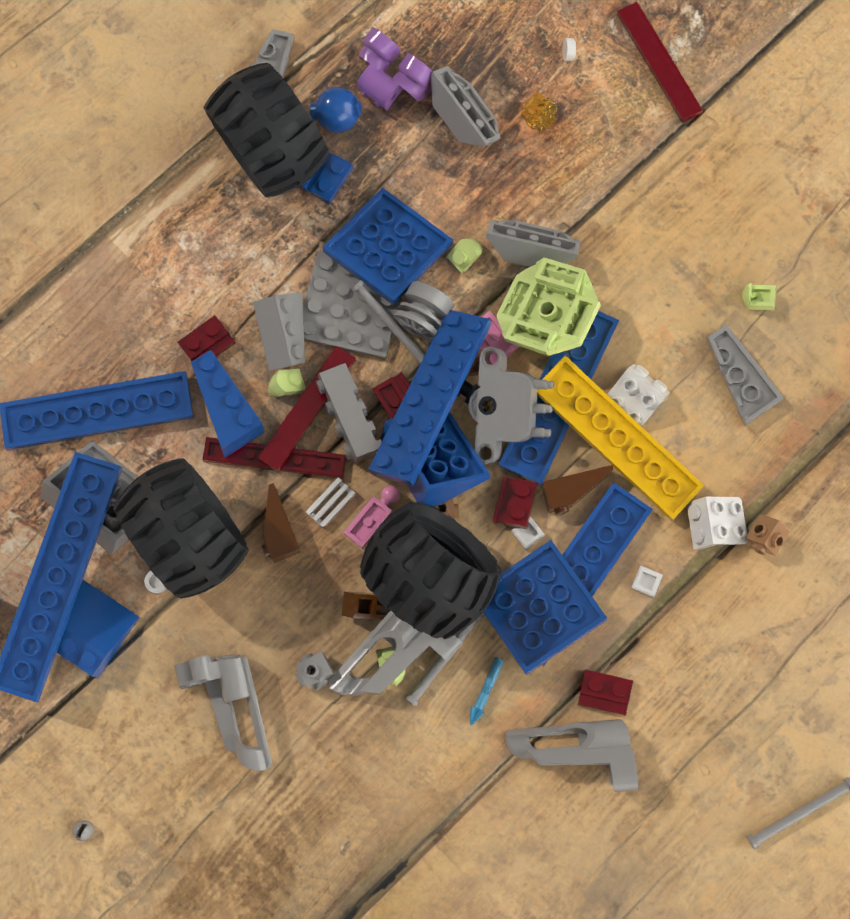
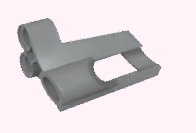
[328,611,464,696]
[174,654,272,771]
[505,719,638,792]

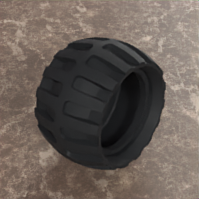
[203,62,329,198]
[114,458,249,599]
[360,501,501,639]

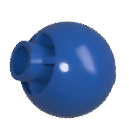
[310,87,362,133]

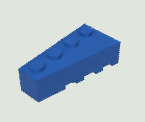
[191,350,265,458]

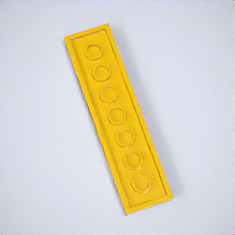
[537,356,705,521]

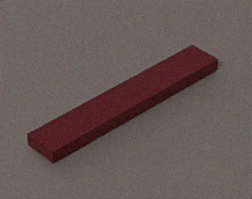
[617,2,703,123]
[258,346,356,472]
[202,437,346,479]

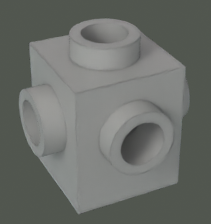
[295,651,335,691]

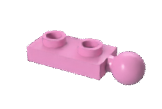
[343,485,400,549]

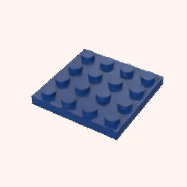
[323,188,453,305]
[483,540,608,675]

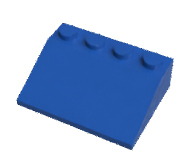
[380,411,491,506]
[12,580,140,678]

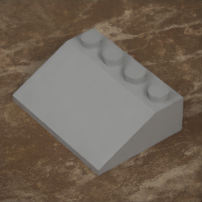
[40,440,138,555]

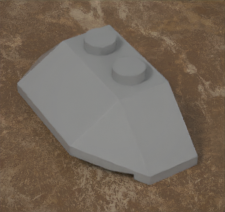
[430,66,501,147]
[486,220,581,267]

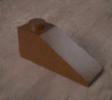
[541,465,614,515]
[262,483,301,563]
[342,591,390,620]

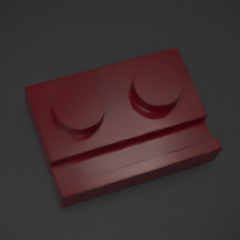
[177,315,236,361]
[372,372,410,419]
[493,476,538,530]
[577,669,633,716]

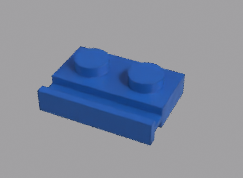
[301,153,353,204]

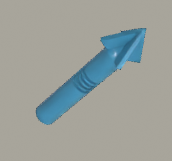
[470,657,504,726]

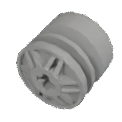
[393,281,454,341]

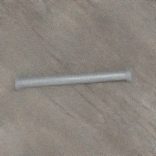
[351,280,425,364]
[405,613,485,707]
[746,777,850,850]

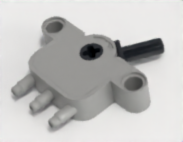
[459,347,554,464]

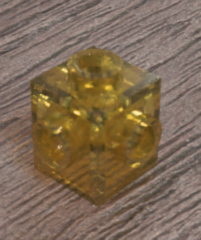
[521,91,558,133]

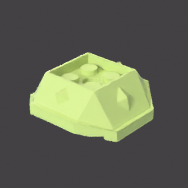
[496,258,601,356]

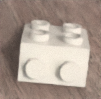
[607,364,670,427]
[687,497,748,550]

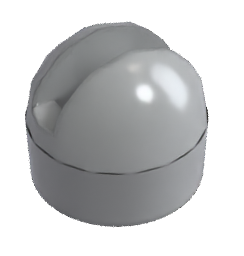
[73,820,94,841]

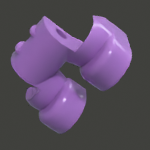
[357,27,433,111]

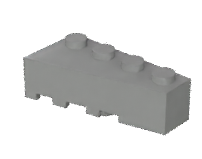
[316,363,382,464]

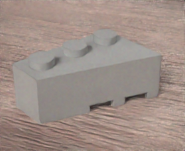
[253,292,305,371]

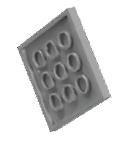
[303,251,401,360]

